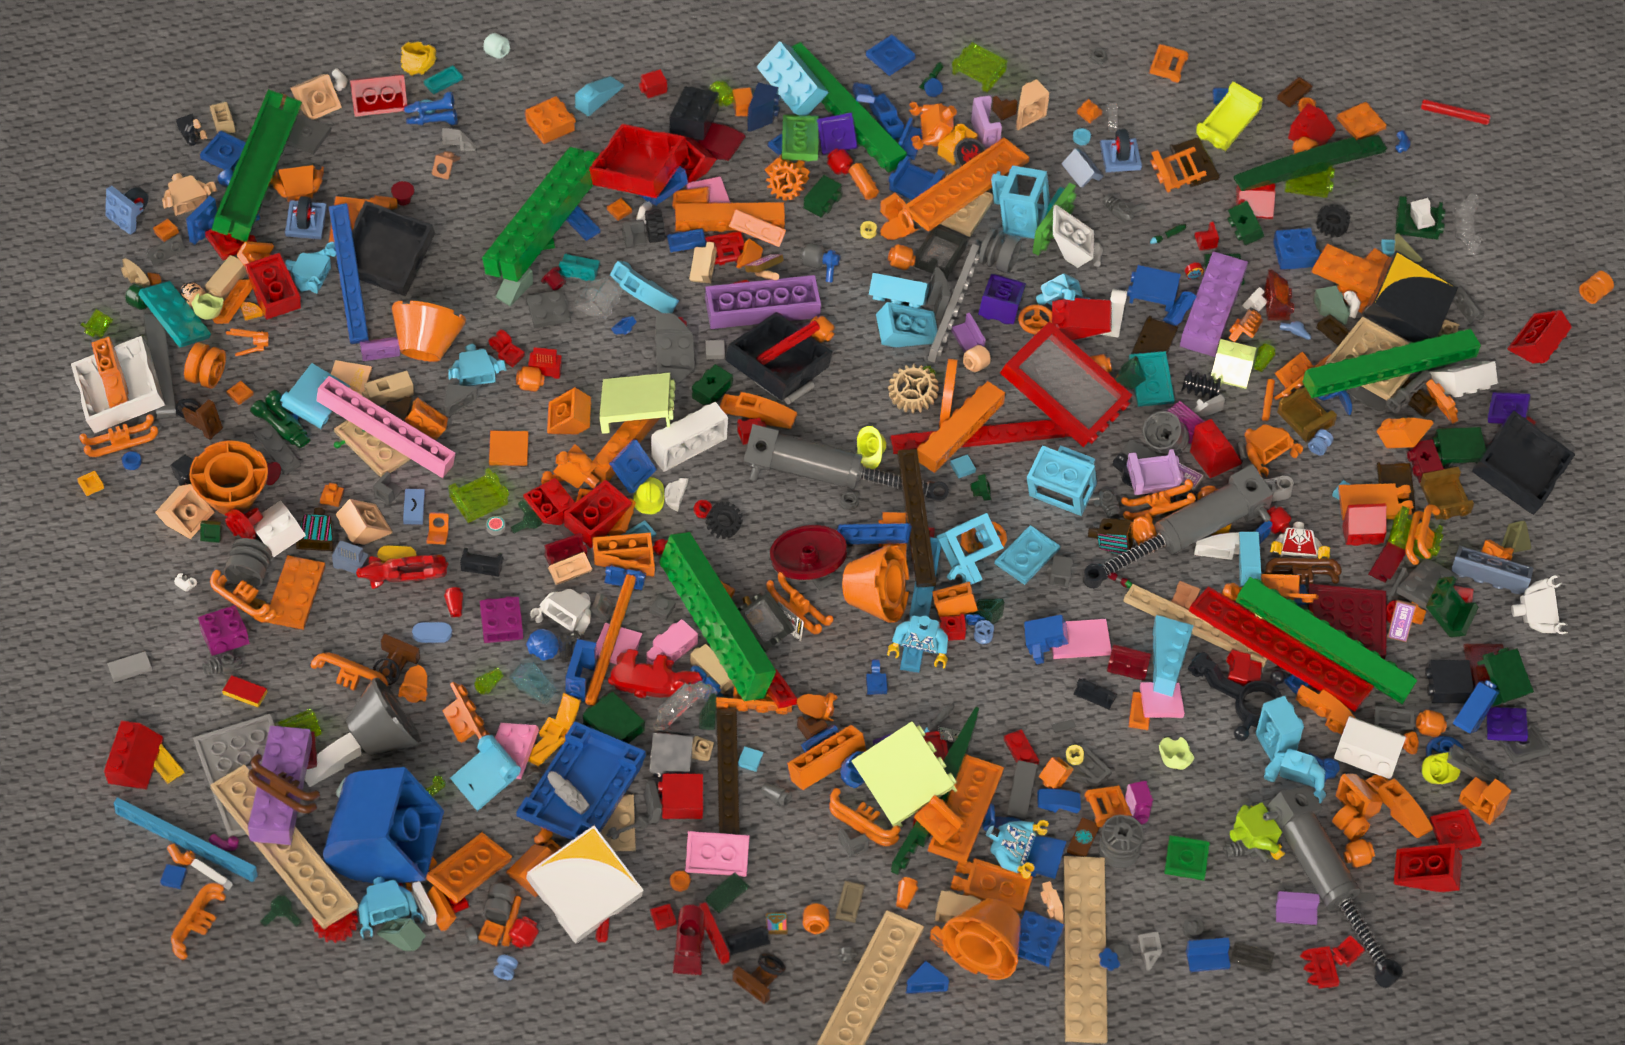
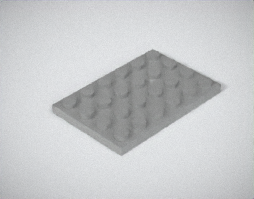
[193,714,308,837]

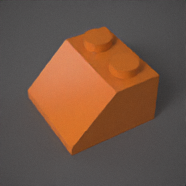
[547,387,591,434]
[1377,418,1434,448]
[1335,774,1383,820]
[506,844,554,898]

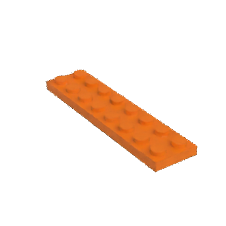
[903,137,1030,232]

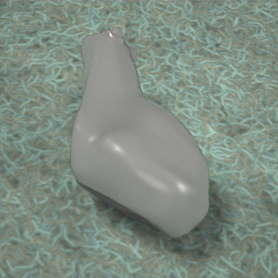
[1092,242,1103,267]

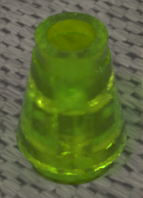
[1253,344,1276,372]
[474,668,503,695]

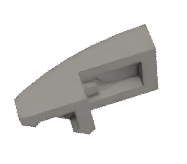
[442,128,476,151]
[1191,394,1225,417]
[1137,932,1162,971]

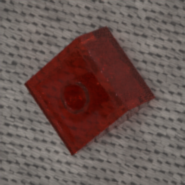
[1264,270,1294,321]

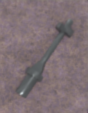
[606,816,652,840]

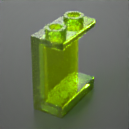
[951,42,1008,93]
[1285,154,1335,198]
[448,468,509,523]
[1388,506,1444,559]

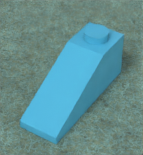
[575,76,624,117]
[1239,532,1261,587]

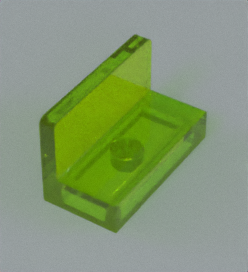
[274,709,322,737]

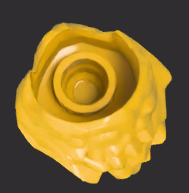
[401,42,436,76]

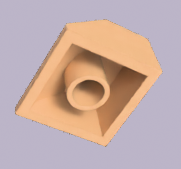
[291,74,342,120]
[1016,79,1049,130]
[155,484,214,539]
[336,499,392,545]

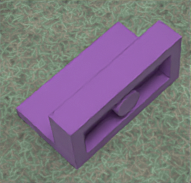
[951,312,986,353]
[360,337,400,361]
[1276,891,1319,925]

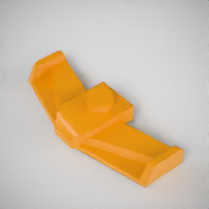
[528,693,581,766]

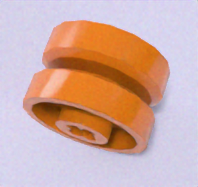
[184,342,226,389]

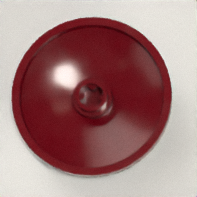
[770,525,847,580]

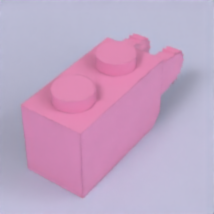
[646,619,698,665]

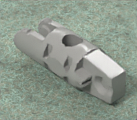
[548,771,590,815]

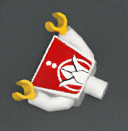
[1270,522,1330,559]

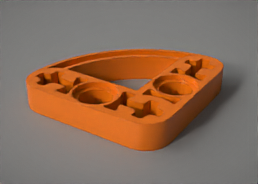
[939,358,958,427]

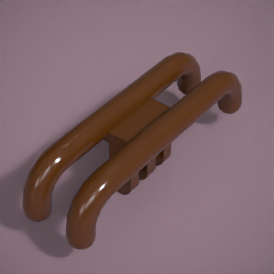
[1264,558,1342,584]
[248,754,320,813]

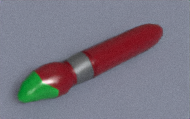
[1108,573,1132,588]

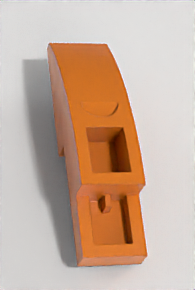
[91,337,129,408]
[719,392,797,429]
[1296,685,1355,735]
[1365,774,1433,839]

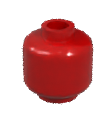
[827,148,853,175]
[1263,506,1292,534]
[508,916,539,949]

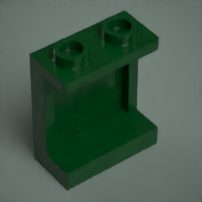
[1395,196,1445,240]
[1432,427,1486,468]
[1426,576,1479,638]
[1477,647,1534,707]
[583,691,645,744]

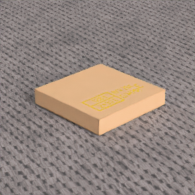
[331,360,372,396]

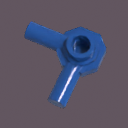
[823,250,841,282]
[1308,752,1340,789]

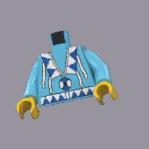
[887,616,948,668]
[986,820,1048,879]

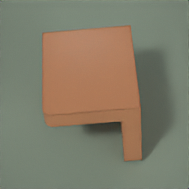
[1171,581,1201,610]

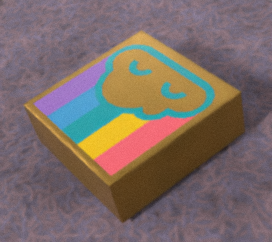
[766,913,787,934]

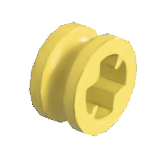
[860,221,877,239]
[1066,745,1084,765]

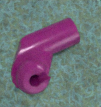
[208,834,239,852]

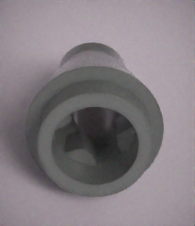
[761,783,792,807]

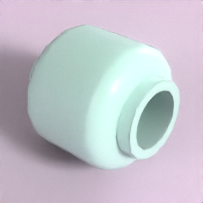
[484,33,510,59]

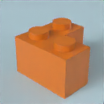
[1458,777,1512,825]

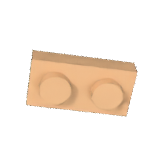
[548,552,592,585]

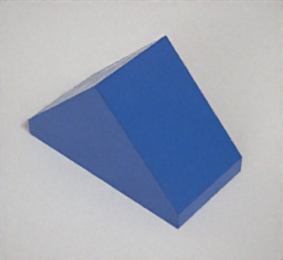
[906,961,949,993]

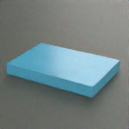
[995,525,1060,585]

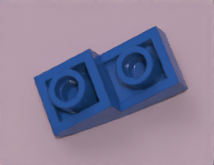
[1037,789,1081,813]

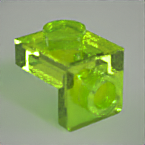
[80,309,113,338]

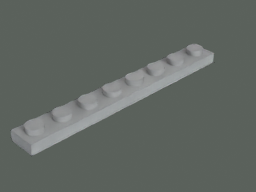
[928,244,979,363]

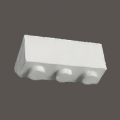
[1430,361,1498,397]
[1334,716,1406,779]

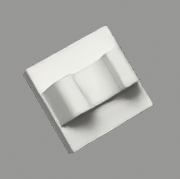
[1242,287,1267,311]

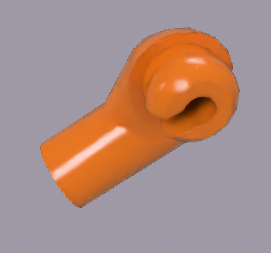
[961,529,978,554]
[534,827,553,846]
[167,844,196,865]

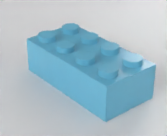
[757,41,829,116]

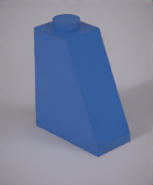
[1453,680,1500,734]

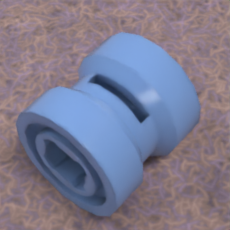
[1308,429,1334,456]

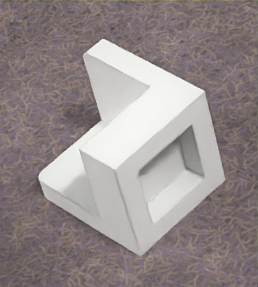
[1411,198,1435,229]

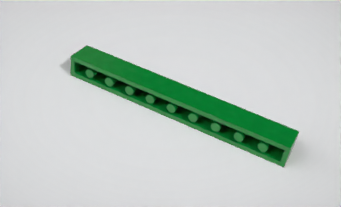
[792,42,907,173]
[1302,329,1481,398]
[1236,577,1417,705]

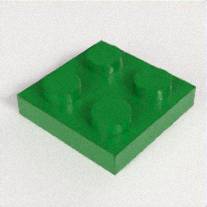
[1164,835,1210,880]

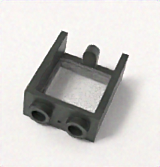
[914,226,967,280]
[737,591,795,652]

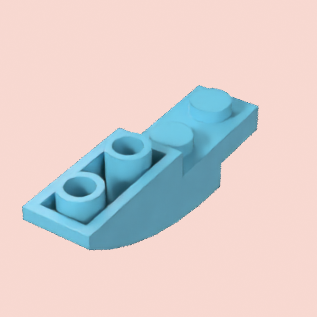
[609,261,679,313]

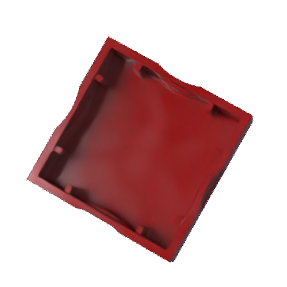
[589,124,689,198]

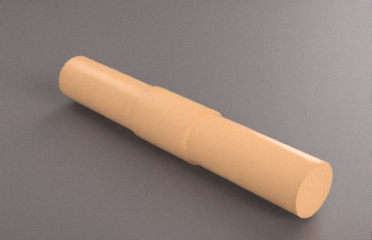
[755,270,779,280]

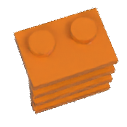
[1150,147,1207,192]

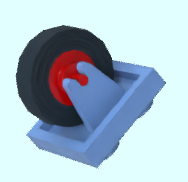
[1100,129,1142,172]
[105,186,149,235]
[285,196,327,240]

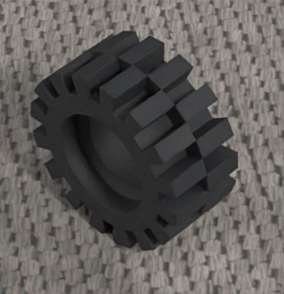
[1316,204,1350,238]
[645,209,665,243]
[705,502,743,539]

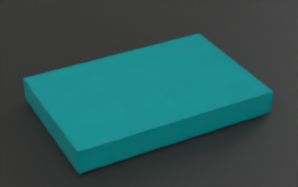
[1129,351,1175,407]

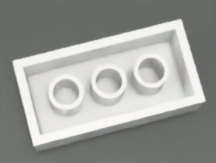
[651,402,728,472]

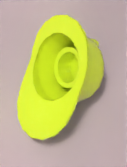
[857,426,886,470]
[634,477,664,514]

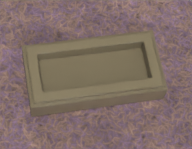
[835,881,865,923]

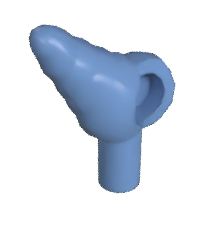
[1280,321,1311,340]

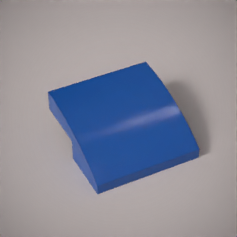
[1019,836,1066,879]

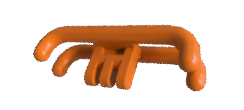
[79,414,158,457]
[1121,479,1196,520]
[1405,504,1441,565]
[210,570,277,622]
[766,572,833,635]
[311,652,388,691]
[829,788,901,846]
[171,883,226,960]

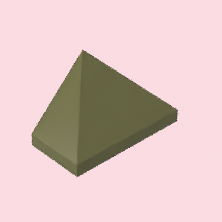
[1394,233,1424,264]
[1502,521,1531,553]

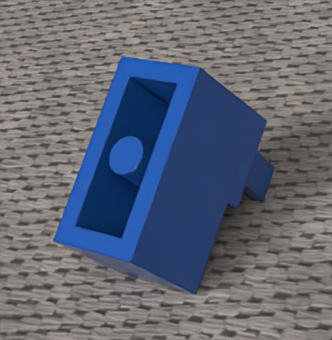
[1024,615,1069,664]

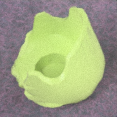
[192,293,223,320]
[1159,737,1194,770]

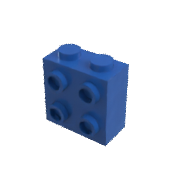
[1273,228,1320,270]
[1018,911,1064,967]

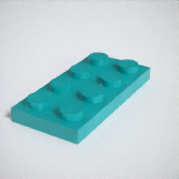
[138,281,211,348]

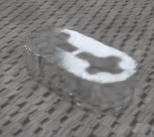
[1107,103,1118,132]

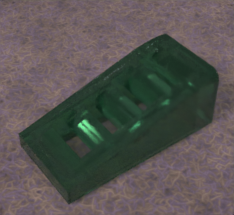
[699,693,716,730]

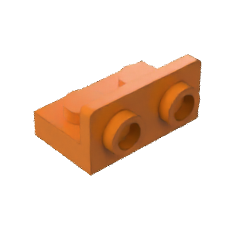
[237,242,274,266]
[405,397,448,441]
[914,795,963,846]

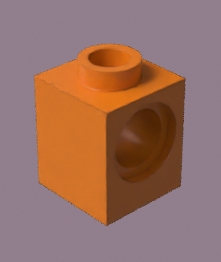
[1038,757,1074,789]

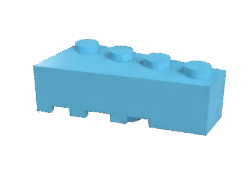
[1153,615,1194,697]

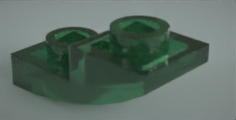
[705,873,749,914]

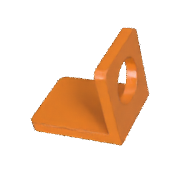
[426,512,449,545]

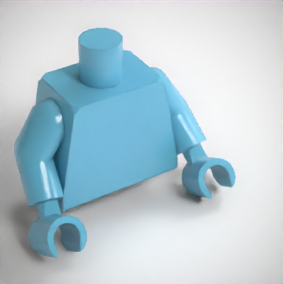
[285,242,336,294]
[1036,273,1090,305]
[448,344,507,386]
[358,877,423,939]

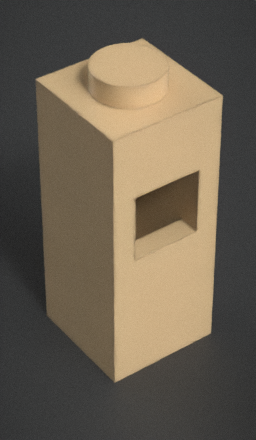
[205,255,247,302]
[362,371,414,406]
[690,644,734,694]

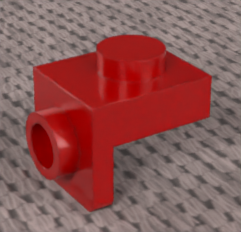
[1332,935,1365,968]

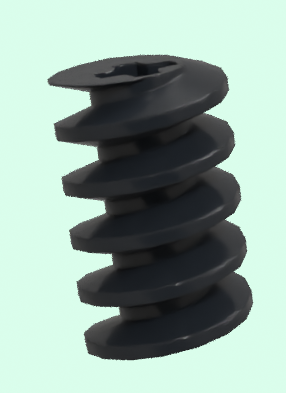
[1181,370,1222,399]

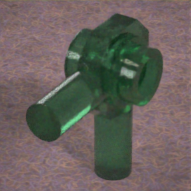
[510,500,543,534]
[260,896,302,927]

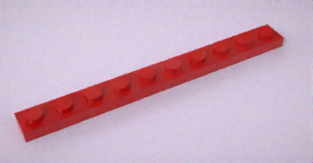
[890,419,1071,454]

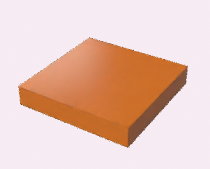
[489,431,528,466]

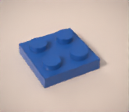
[866,35,916,76]
[200,130,246,170]
[186,196,217,244]
[609,440,657,493]

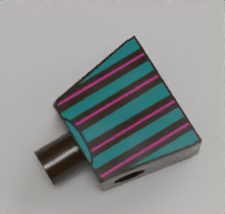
[296,507,334,552]
[1088,518,1134,555]

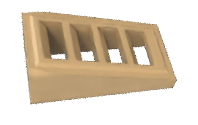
[210,102,235,134]

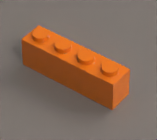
[788,725,866,790]

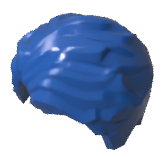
[526,629,560,660]
[840,751,865,789]

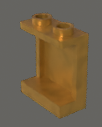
[1277,387,1337,442]
[1420,467,1474,520]

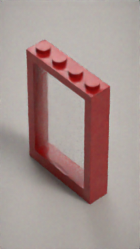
[1000,321,1133,448]

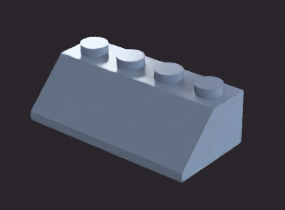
[1451,545,1534,595]

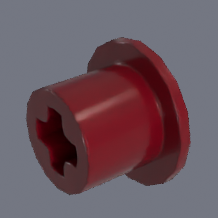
[391,181,414,206]
[541,266,566,291]
[266,462,281,485]

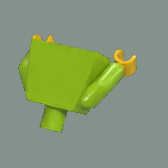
[1230,802,1285,860]

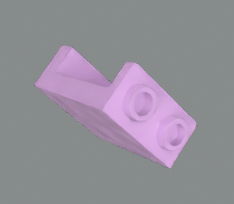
[971,96,1002,149]
[1127,449,1183,495]

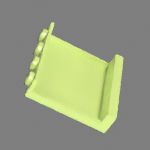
[599,373,676,434]
[852,722,957,828]

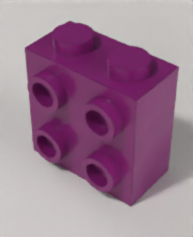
[480,596,523,643]
[197,605,250,656]

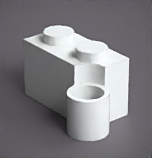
[1101,289,1127,338]

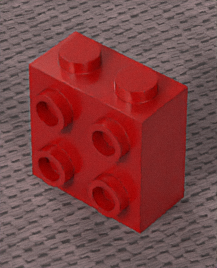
[658,774,703,819]

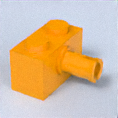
[937,124,978,165]

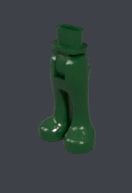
[250,390,311,449]

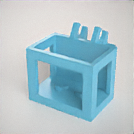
[991,165,1050,239]
[1027,445,1097,516]
[937,513,1003,585]

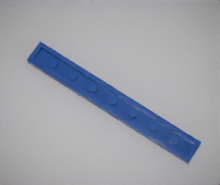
[329,203,369,344]

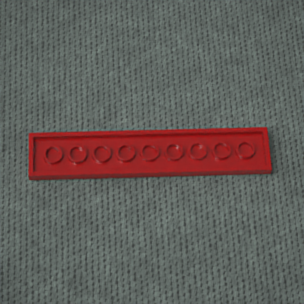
[1188,586,1374,712]

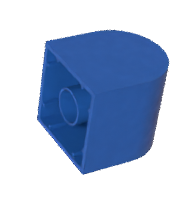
[323,767,444,884]

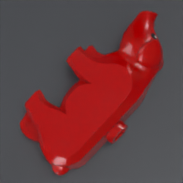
[356,554,449,589]
[608,649,702,698]

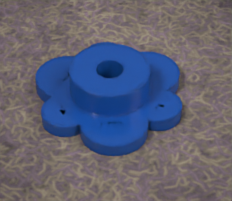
[965,614,985,625]
[1099,948,1120,971]

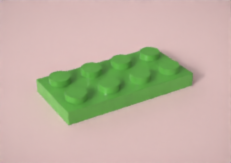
[782,115,818,161]
[1032,183,1076,256]

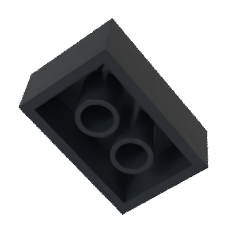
[669,86,719,140]

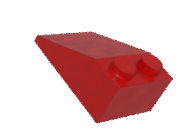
[245,253,301,320]
[1052,298,1112,341]
[564,480,632,548]
[1394,843,1462,892]

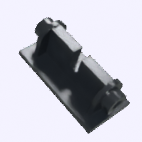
[1074,678,1117,710]
[725,926,770,955]

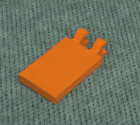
[1338,483,1413,520]
[950,858,1032,914]

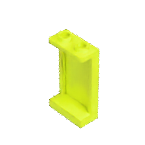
[1196,82,1262,151]

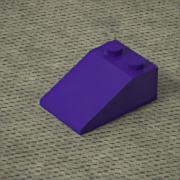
[978,274,1026,325]

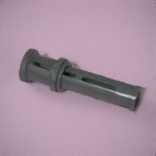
[1386,370,1432,413]

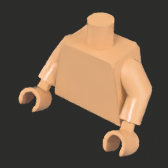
[162,173,218,216]

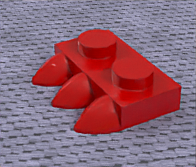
[1300,946,1340,989]

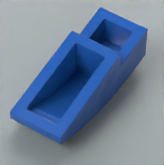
[869,93,904,139]

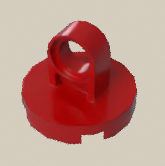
[225,508,263,540]

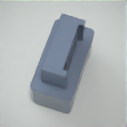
[332,540,369,574]

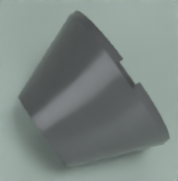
[346,677,422,756]

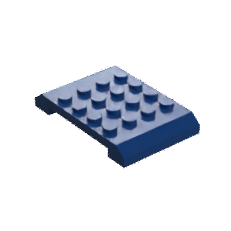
[516,721,646,840]

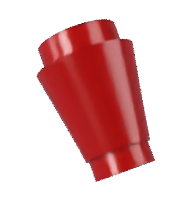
[444,587,463,618]

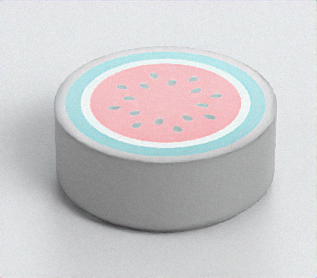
[486,516,505,535]

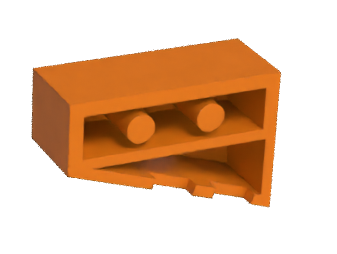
[593,533,655,577]

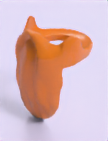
[881,209,919,240]
[1132,511,1158,551]
[398,665,428,703]
[797,692,838,721]

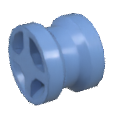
[974,620,994,644]
[493,955,518,980]

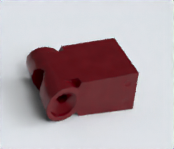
[673,905,705,975]

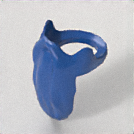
[1318,390,1352,416]
[983,803,1021,832]

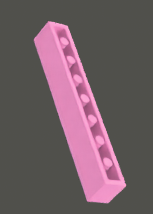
[317,376,456,478]

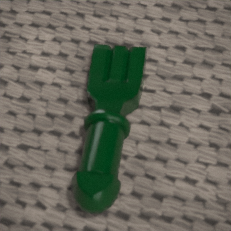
[919,62,943,90]

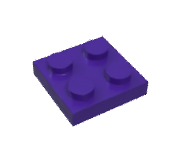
[817,112,858,155]
[1488,392,1531,424]
[1486,707,1528,742]

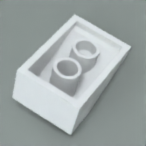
[1053,205,1094,268]
[253,500,306,557]

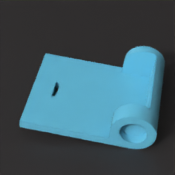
[280,363,350,429]
[450,735,521,811]

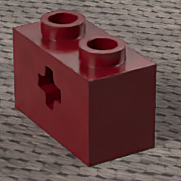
[1407,439,1444,483]

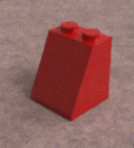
[1190,419,1242,479]

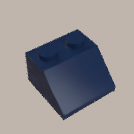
[747,82,781,132]

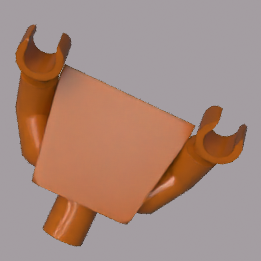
[909,102,957,150]
[271,165,324,202]
[1245,424,1303,477]
[541,444,600,488]

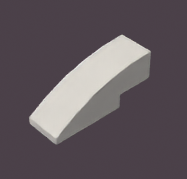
[1194,532,1239,560]
[305,733,361,787]

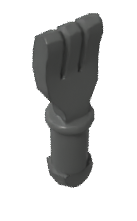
[1236,441,1252,469]

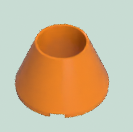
[392,301,466,362]
[190,441,268,515]
[842,545,909,623]
[941,899,1021,980]

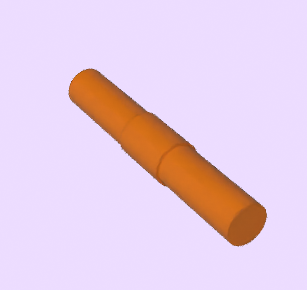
[1262,379,1275,421]
[501,896,522,946]

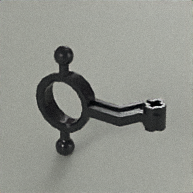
[1188,652,1286,741]

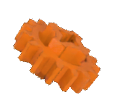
[766,161,806,201]

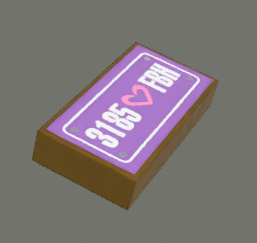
[745,254,784,273]

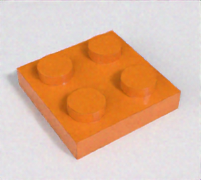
[1337,102,1386,140]
[1426,379,1458,424]

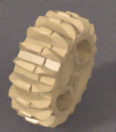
[888,364,939,414]

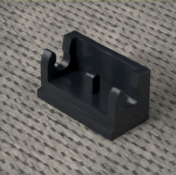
[460,548,503,577]

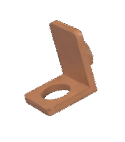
[432,151,460,179]

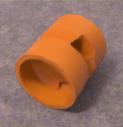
[1579,271,1614,304]
[1332,804,1370,842]

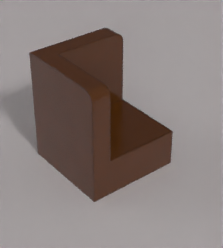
[992,95,1018,121]
[797,716,828,740]

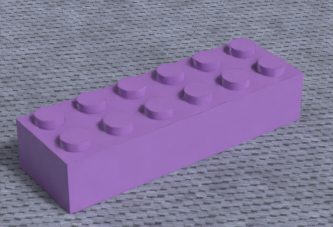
[1180,251,1248,357]
[705,275,821,329]
[248,726,312,845]

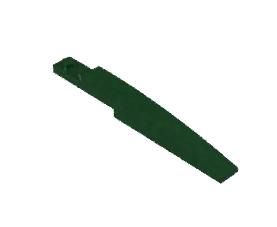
[1233,135,1387,191]
[891,707,979,875]

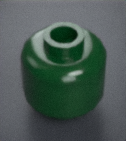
[125,283,148,310]

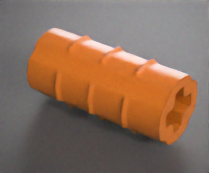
[849,163,879,200]

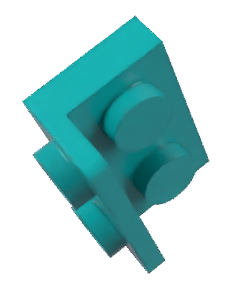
[559,254,600,281]

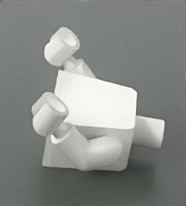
[1511,575,1568,634]
[530,589,591,645]

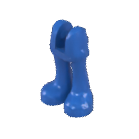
[404,91,457,125]

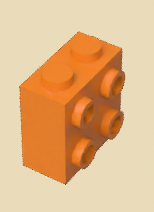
[525,96,576,144]

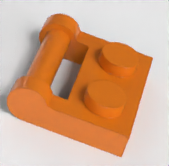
[1149,44,1189,83]
[1084,786,1132,827]

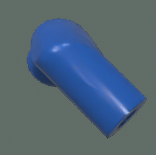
[1395,131,1411,153]

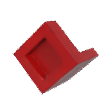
[1194,222,1219,251]

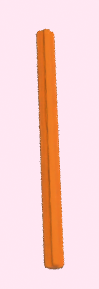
[585,574,636,706]

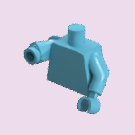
[1264,749,1326,803]

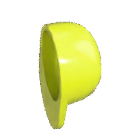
[1422,752,1461,784]

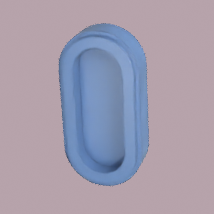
[412,622,452,643]

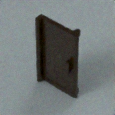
[1169,137,1220,187]
[1131,316,1178,355]
[1377,462,1416,513]

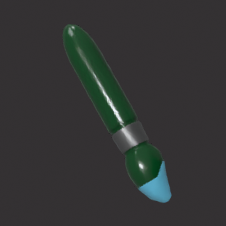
[1150,224,1187,244]

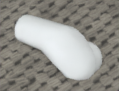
[332,69,348,92]
[636,201,652,223]
[1344,291,1361,318]
[174,573,197,592]

